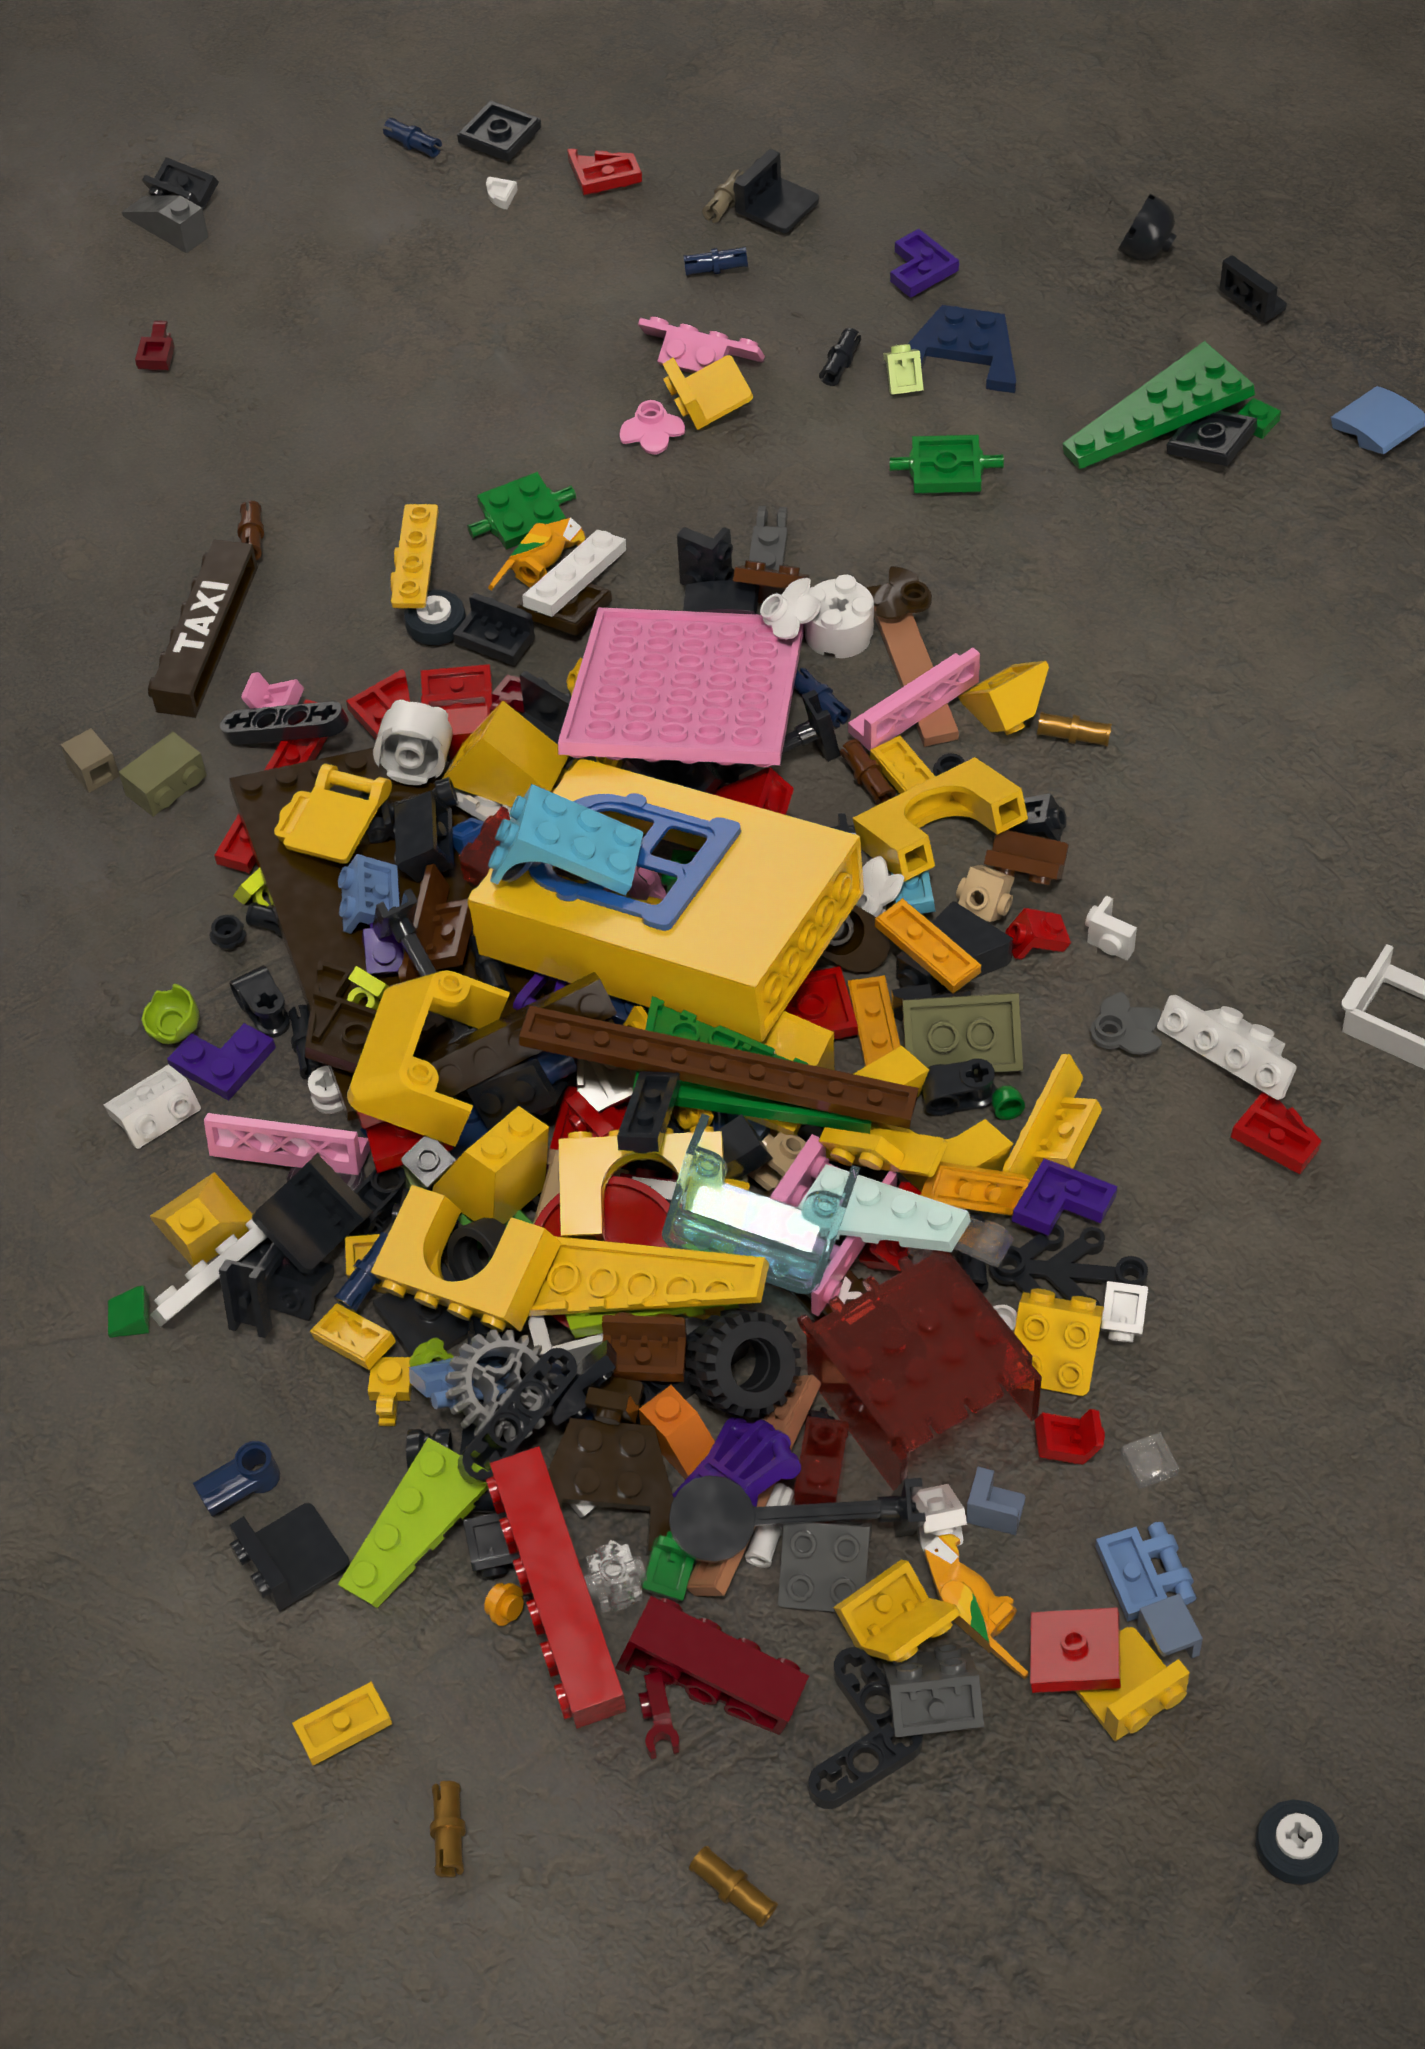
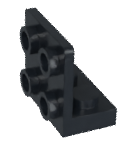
[519,671,574,768]

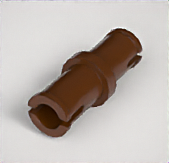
[237,500,264,560]
[840,739,896,805]

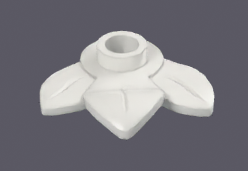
[760,578,822,640]
[856,856,904,917]

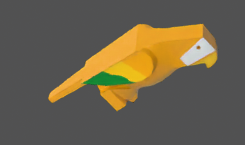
[488,517,585,591]
[924,1534,1029,1679]

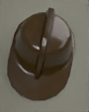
[822,905,890,972]

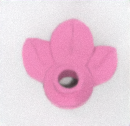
[620,400,685,455]

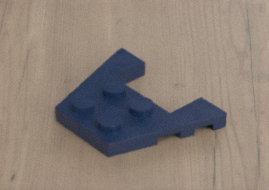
[908,305,1016,393]

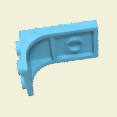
[488,784,643,895]

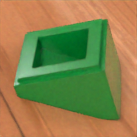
[108,1285,149,1338]

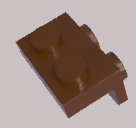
[733,560,810,603]
[984,830,1069,885]
[602,1312,687,1382]

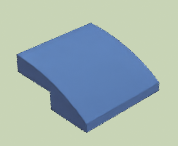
[1331,386,1425,454]

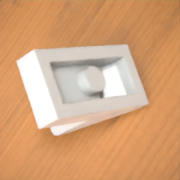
[911,1484,967,1551]

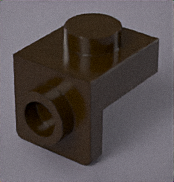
[585,1376,644,1425]

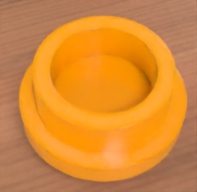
[484,1583,524,1626]

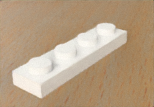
[523,529,626,617]
[150,1219,268,1327]

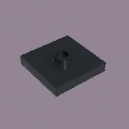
[457,100,541,162]
[1166,411,1257,466]
[373,1259,468,1357]

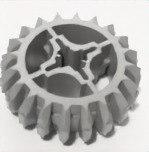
[445,1329,557,1443]

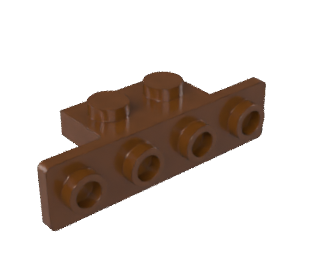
[398,864,472,983]

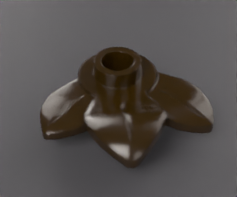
[866,566,932,619]

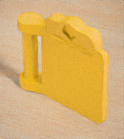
[274,764,392,864]

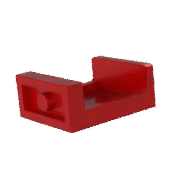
[690,767,794,852]

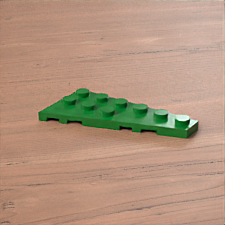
[1063,341,1255,470]
[633,996,872,1134]

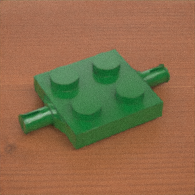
[889,435,1004,493]
[467,472,576,550]

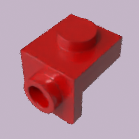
[1005,908,1071,960]
[1035,1409,1105,1465]

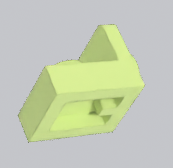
[883,344,924,395]

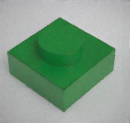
[1238,398,1281,439]

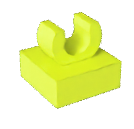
[233,868,269,906]
[347,966,389,1010]

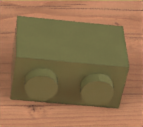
[119,732,207,817]

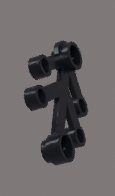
[989,1224,1148,1306]

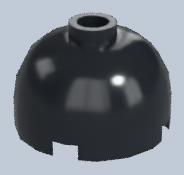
[1117,193,1177,260]

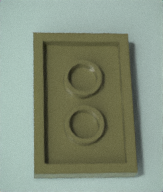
[902,993,1023,1074]

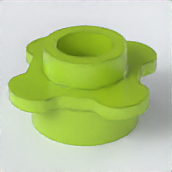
[409,1338,454,1367]

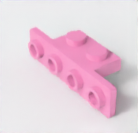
[638,317,765,373]

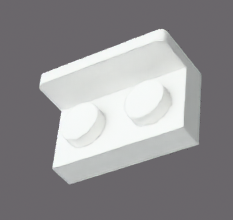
[104,1064,201,1149]

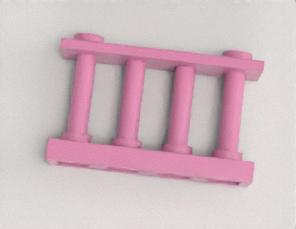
[732,1134,897,1316]

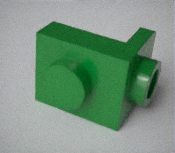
[640,1531,695,1602]

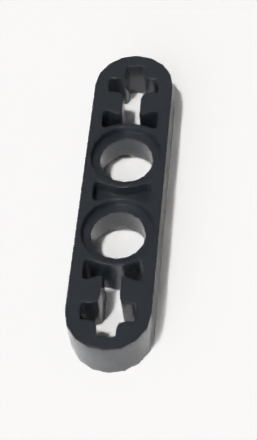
[220,701,349,745]
[458,1348,577,1484]

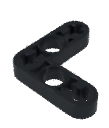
[808,1647,923,1809]

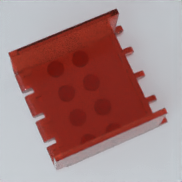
[797,1250,1042,1491]

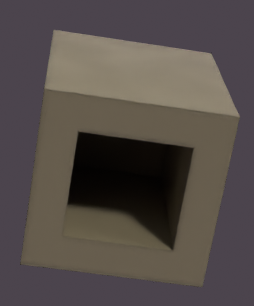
[61,728,119,793]

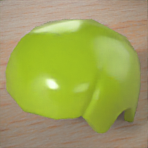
[141,984,200,1044]

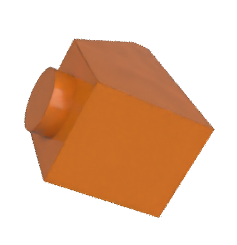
[639,1385,715,1480]

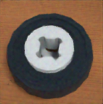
[404,590,466,646]
[1255,1799,1339,1885]

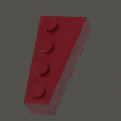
[615,1596,809,1735]

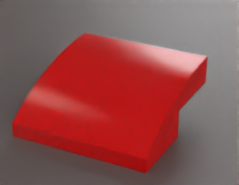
[420,664,493,714]

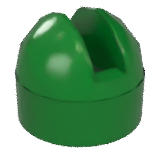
[991,1085,1025,1120]

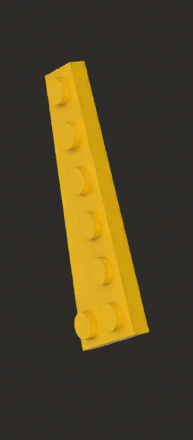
[528,1236,769,1316]

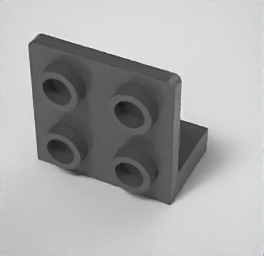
[778,1520,872,1612]
[881,1644,984,1737]

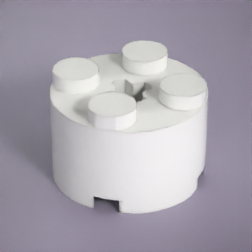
[804,574,874,658]
[373,700,453,785]

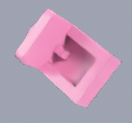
[241,672,304,709]

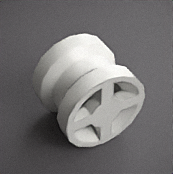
[308,1066,343,1114]

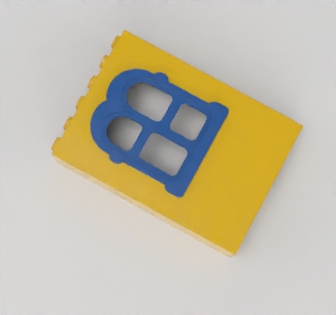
[468,758,864,1043]

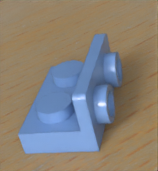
[338,854,399,934]

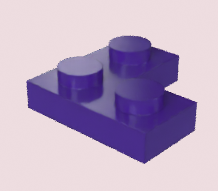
[890,229,959,298]
[167,1023,276,1101]
[1012,1158,1118,1236]

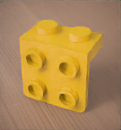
[662,355,753,430]
[1007,1289,1104,1396]
[833,1559,960,1662]
[1075,1627,1190,1742]

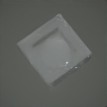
[1121,1432,1179,1489]

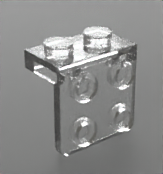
[907,1208,1014,1276]

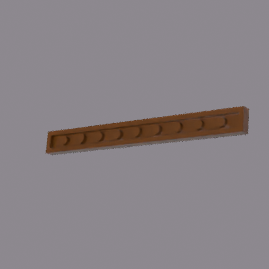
[519,1006,919,1129]

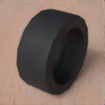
[447,1217,506,1281]

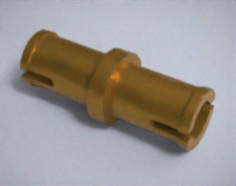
[1037,712,1112,747]
[430,1781,466,1878]
[689,1846,778,1927]

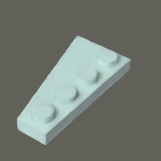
[786,1164,971,1252]

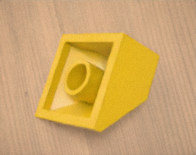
[958,661,1049,735]
[150,1172,252,1267]

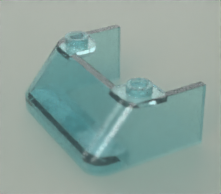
[662,1113,860,1294]

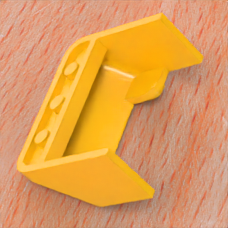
[347,970,510,1147]

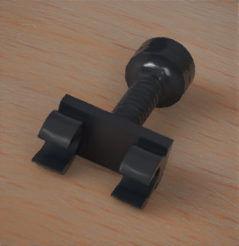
[358,777,458,843]

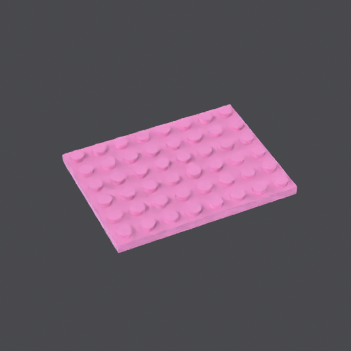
[558,607,804,767]

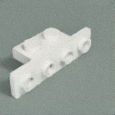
[1157,995,1297,1100]

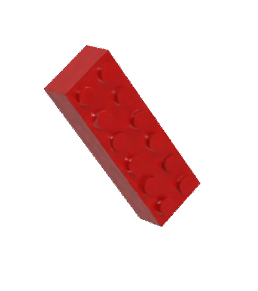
[486,1446,627,1729]

